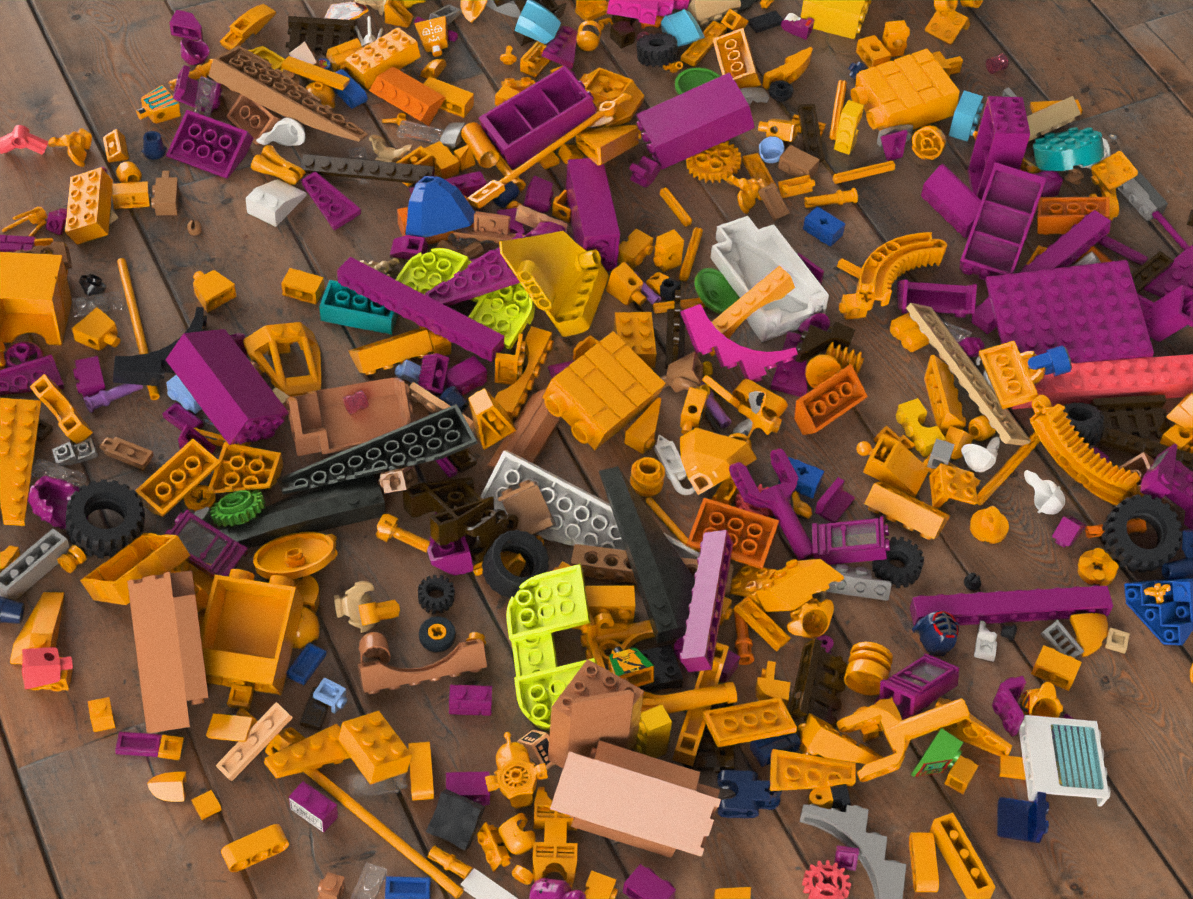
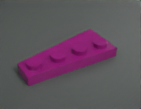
[542,26,577,69]
[302,172,361,231]
[770,331,807,397]
[0,355,64,395]

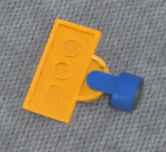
[979,341,1072,410]

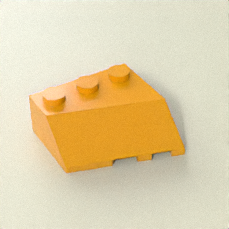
[207,442,284,494]
[756,559,844,612]

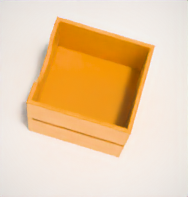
[0,252,72,345]

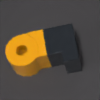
[646,272,681,302]
[808,784,851,812]

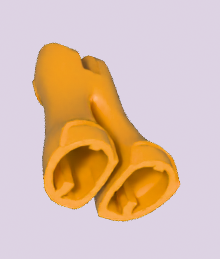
[251,145,305,185]

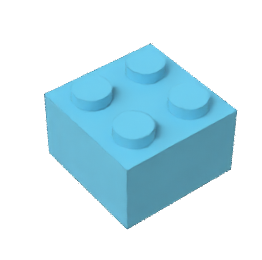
[948,90,984,142]

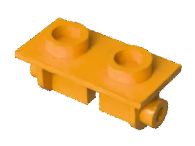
[778,175,815,198]
[477,822,511,872]

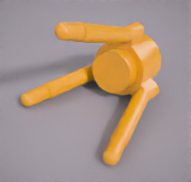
[2,206,47,237]

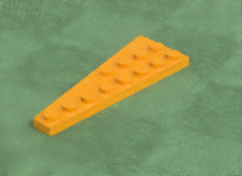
[0,398,41,526]

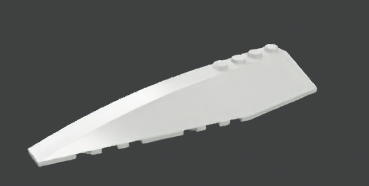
[480,450,700,559]

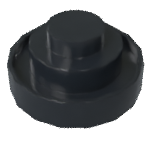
[769,80,793,101]
[79,274,107,296]

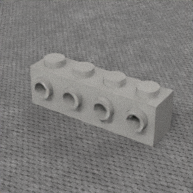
[0,529,69,601]

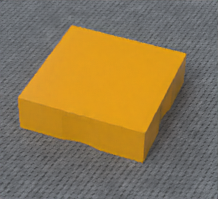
[80,533,191,605]

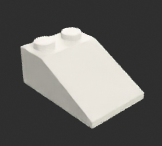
[246,179,307,227]

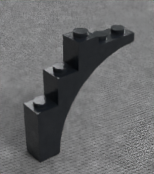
[113,307,207,386]

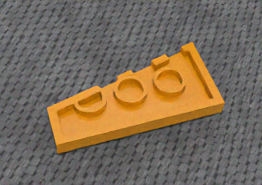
[264,724,351,778]
[770,749,856,791]

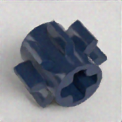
[848,61,868,80]

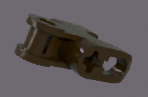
[463,509,518,562]

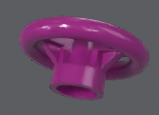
[4,341,43,367]

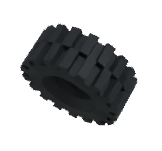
[636,33,678,67]
[872,536,924,588]

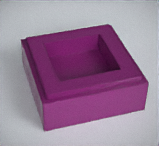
[834,845,859,871]

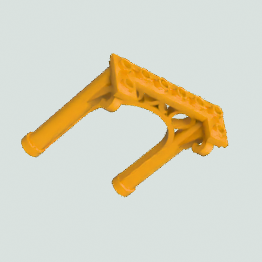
[580,613,737,714]

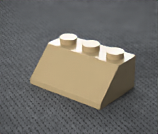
[687,0,741,27]

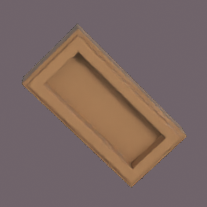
[758,183,790,221]

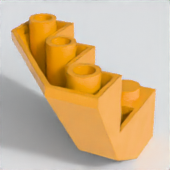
[680,428,757,495]

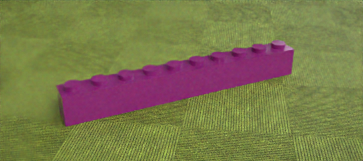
[972,210,1111,334]
[337,257,504,362]
[910,585,1113,626]

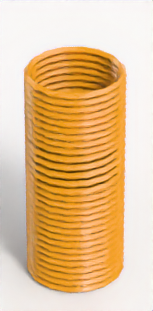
[461,122,499,168]

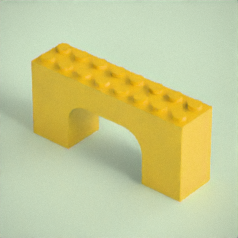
[800,0,872,39]

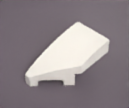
[974,621,997,662]

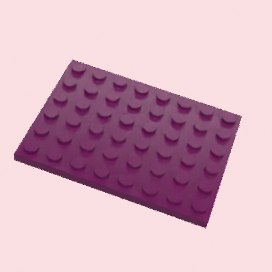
[985,260,1154,363]

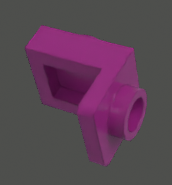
[46,208,67,235]
[958,337,985,357]

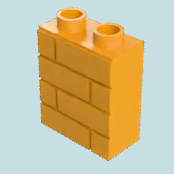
[851,49,960,131]
[542,331,666,450]
[200,569,304,695]

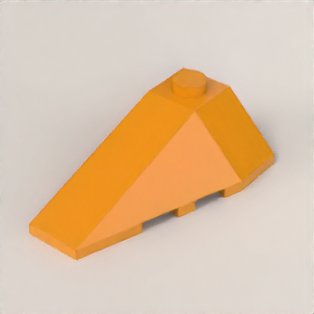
[10,592,65,664]

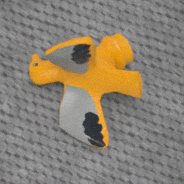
[733,391,782,438]

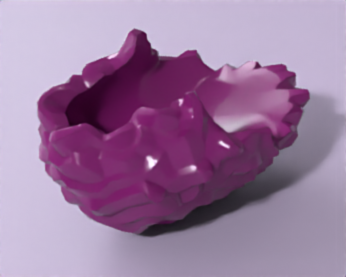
[28,476,89,529]

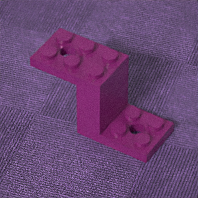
[1137,285,1193,342]

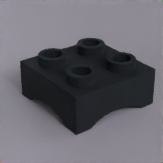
[640,644,683,693]
[426,789,485,850]

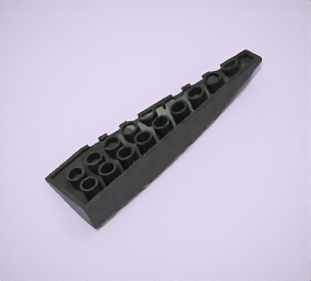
[277,404,478,494]
[599,466,695,644]
[186,474,385,558]

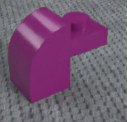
[629,156,661,188]

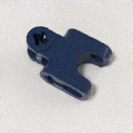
[717,770,782,818]

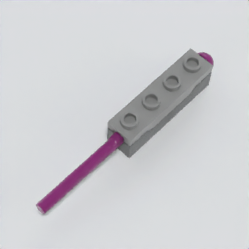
[1117,159,1190,251]

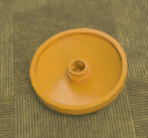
[253,532,335,579]

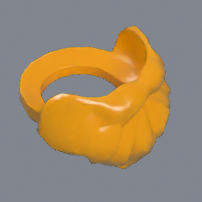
[501,553,526,577]

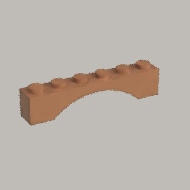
[358,639,487,694]

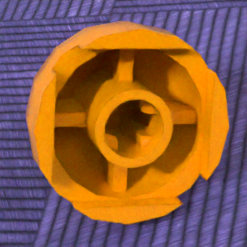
[305,81,336,108]
[911,125,946,160]
[292,607,320,649]

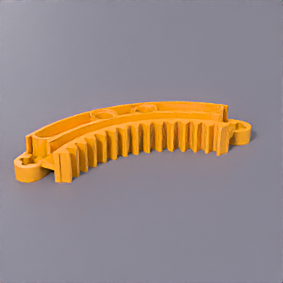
[856,232,947,311]
[1030,395,1144,506]

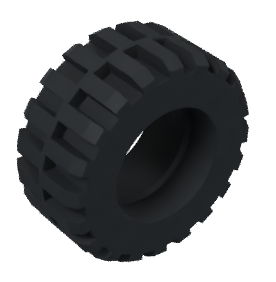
[66,479,145,559]
[1102,494,1183,573]

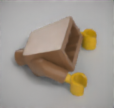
[660,352,713,399]

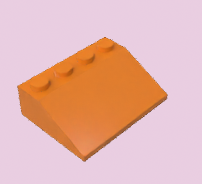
[686,498,779,569]

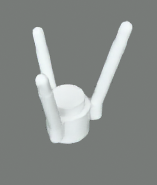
[355,16,383,48]

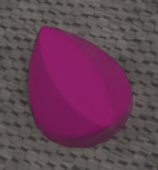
[798,313,830,333]

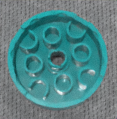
[1033,127,1104,171]

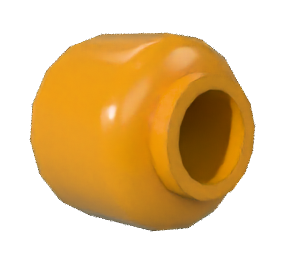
[116,161,142,183]
[968,415,996,441]

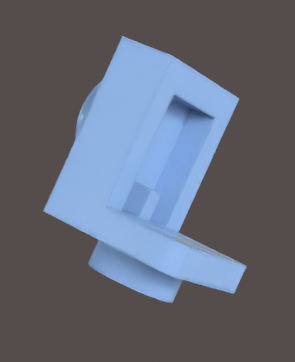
[394,359,421,384]

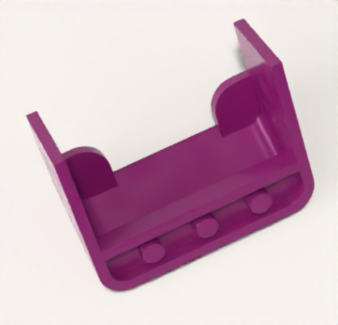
[897,280,977,318]

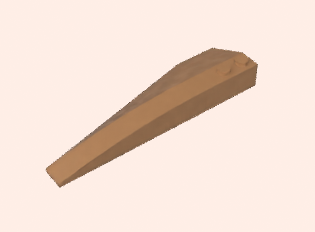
[208,46,368,142]

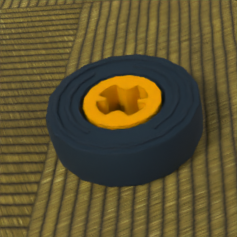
[419,616,456,652]

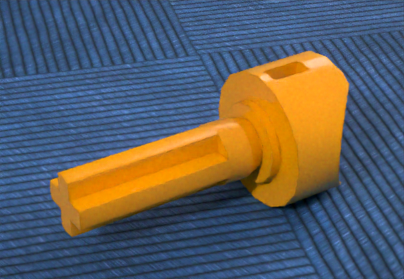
[376,514,430,553]

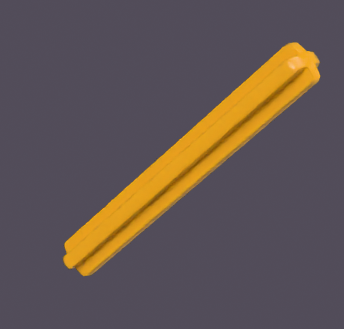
[829,80,847,141]

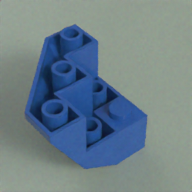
[406,176,475,238]
[1124,578,1193,645]

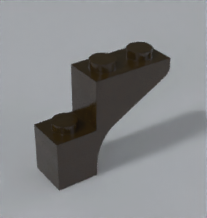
[610,14,637,49]
[795,321,855,363]

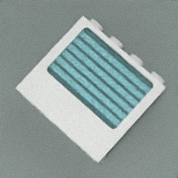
[1019,715,1111,807]

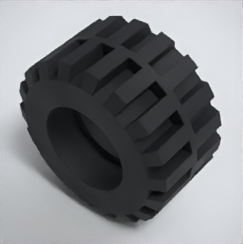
[1063,402,1104,447]

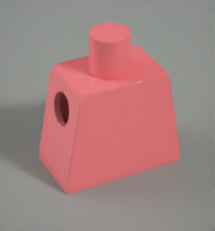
[22,647,73,689]

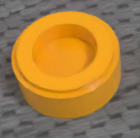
[512,865,534,885]

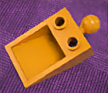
[856,433,929,497]

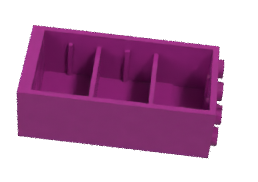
[479,65,597,170]
[636,72,755,169]
[967,96,1030,201]
[566,158,620,271]
[959,162,1047,280]
[166,329,289,445]

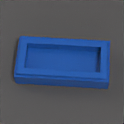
[286,643,327,686]
[385,876,431,899]

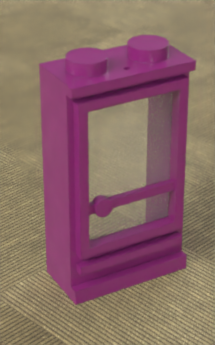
[164,509,248,579]
[812,516,890,565]
[879,653,959,714]

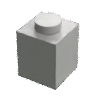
[927,439,955,469]

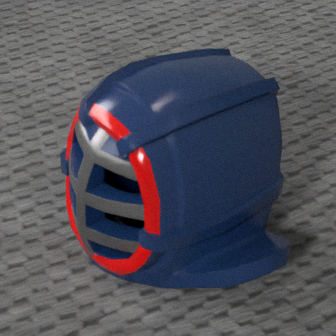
[912,610,959,656]

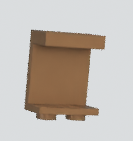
[497,480,556,535]

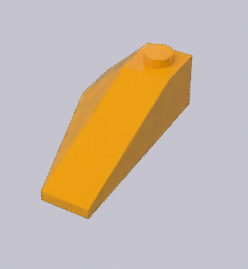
[935,697,1012,756]
[802,713,884,764]

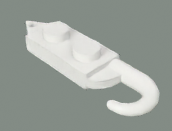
[654,435,695,495]

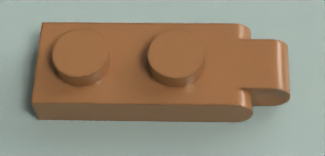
[99,437,154,470]

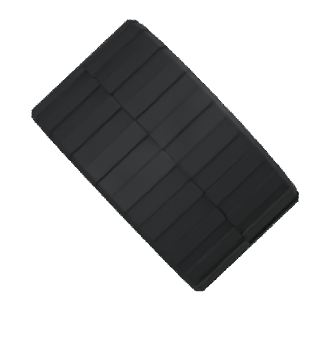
[482,530,549,598]

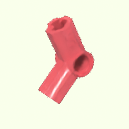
[0,125,48,155]

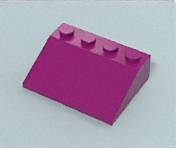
[166,110,254,179]

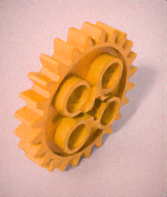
[686,141,741,183]

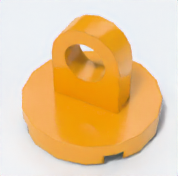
[805,354,842,389]
[970,506,1009,544]

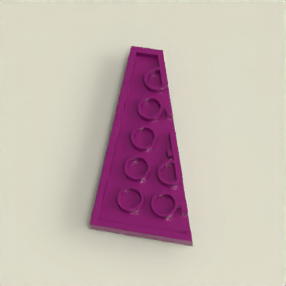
[425,231,523,306]
[1144,245,1193,298]

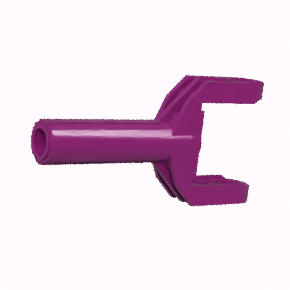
[729,448,813,561]

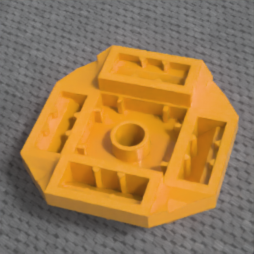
[580,67,644,127]

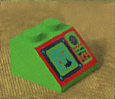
[911,728,963,777]

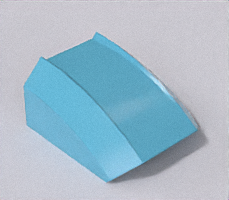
[515,0,561,44]
[661,9,705,47]

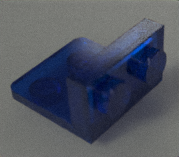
[997,792,1049,843]

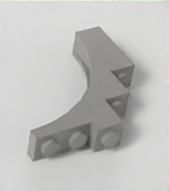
[799,804,906,899]

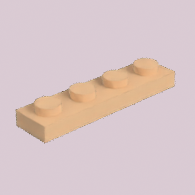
[409,382,474,432]
[216,702,293,781]

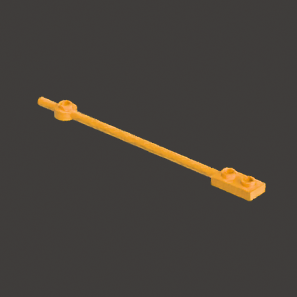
[467,93,629,209]

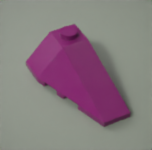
[427,512,474,576]

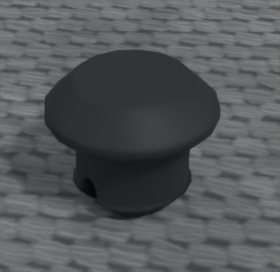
[964,573,981,590]
[1001,624,1017,642]

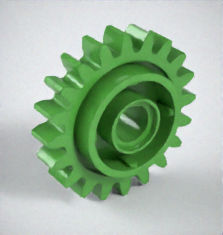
[210,490,266,527]

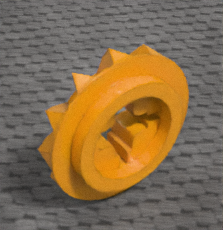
[184,485,216,512]

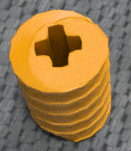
[825,342,865,375]

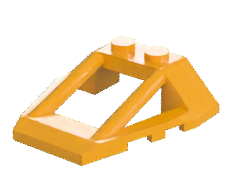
[243,322,321,397]

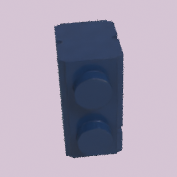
[750,733,801,767]

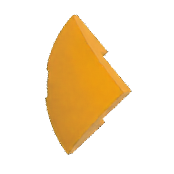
[1069,613,1108,657]

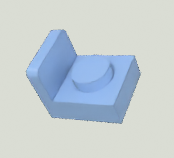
[313,677,347,714]

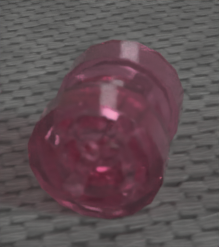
[986,53,1009,74]
[343,390,369,414]

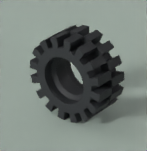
[418,575,455,614]

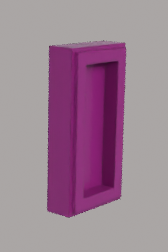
[162,402,204,431]
[115,732,162,757]

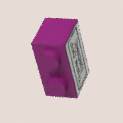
[289,781,338,833]

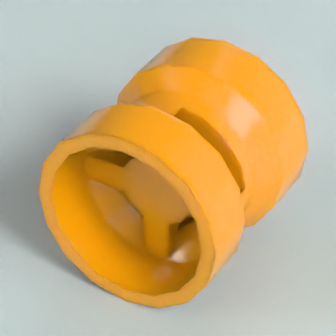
[57,545,87,573]

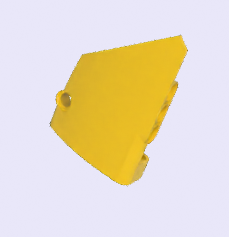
[499,231,609,337]

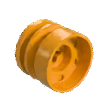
[844,642,893,696]

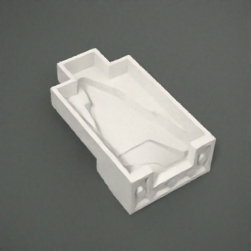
[711,216,829,342]

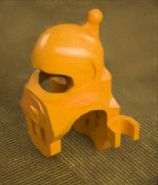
[485,732,548,809]

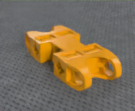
[532,787,577,887]

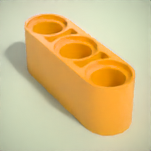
[732,379,788,418]
[408,742,434,801]
[221,824,289,872]
[909,832,939,893]

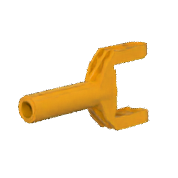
[836,698,970,782]

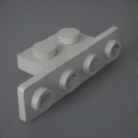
[826,564,892,601]

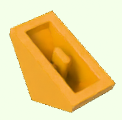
[384,0,414,28]

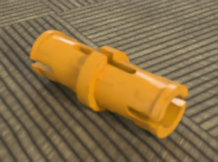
[427,845,473,880]

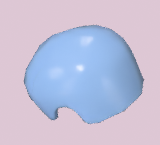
[759,136,785,164]

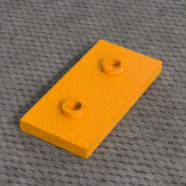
[702,697,797,747]

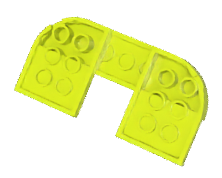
[395,248,535,350]
[506,564,597,732]

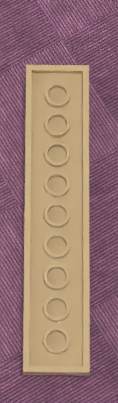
[906,303,1031,446]

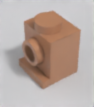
[317,872,346,899]

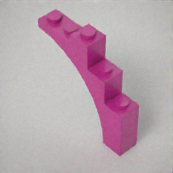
[607,0,689,25]
[680,304,798,383]

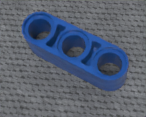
[332,69,368,109]

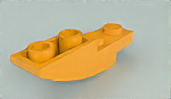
[220,4,277,50]
[762,47,813,90]

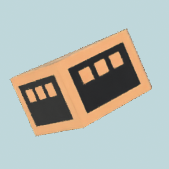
[517,730,555,770]

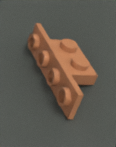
[453,211,525,244]

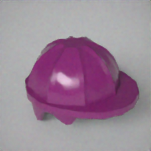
[180,38,210,65]

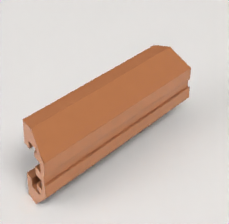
[487,389,562,470]

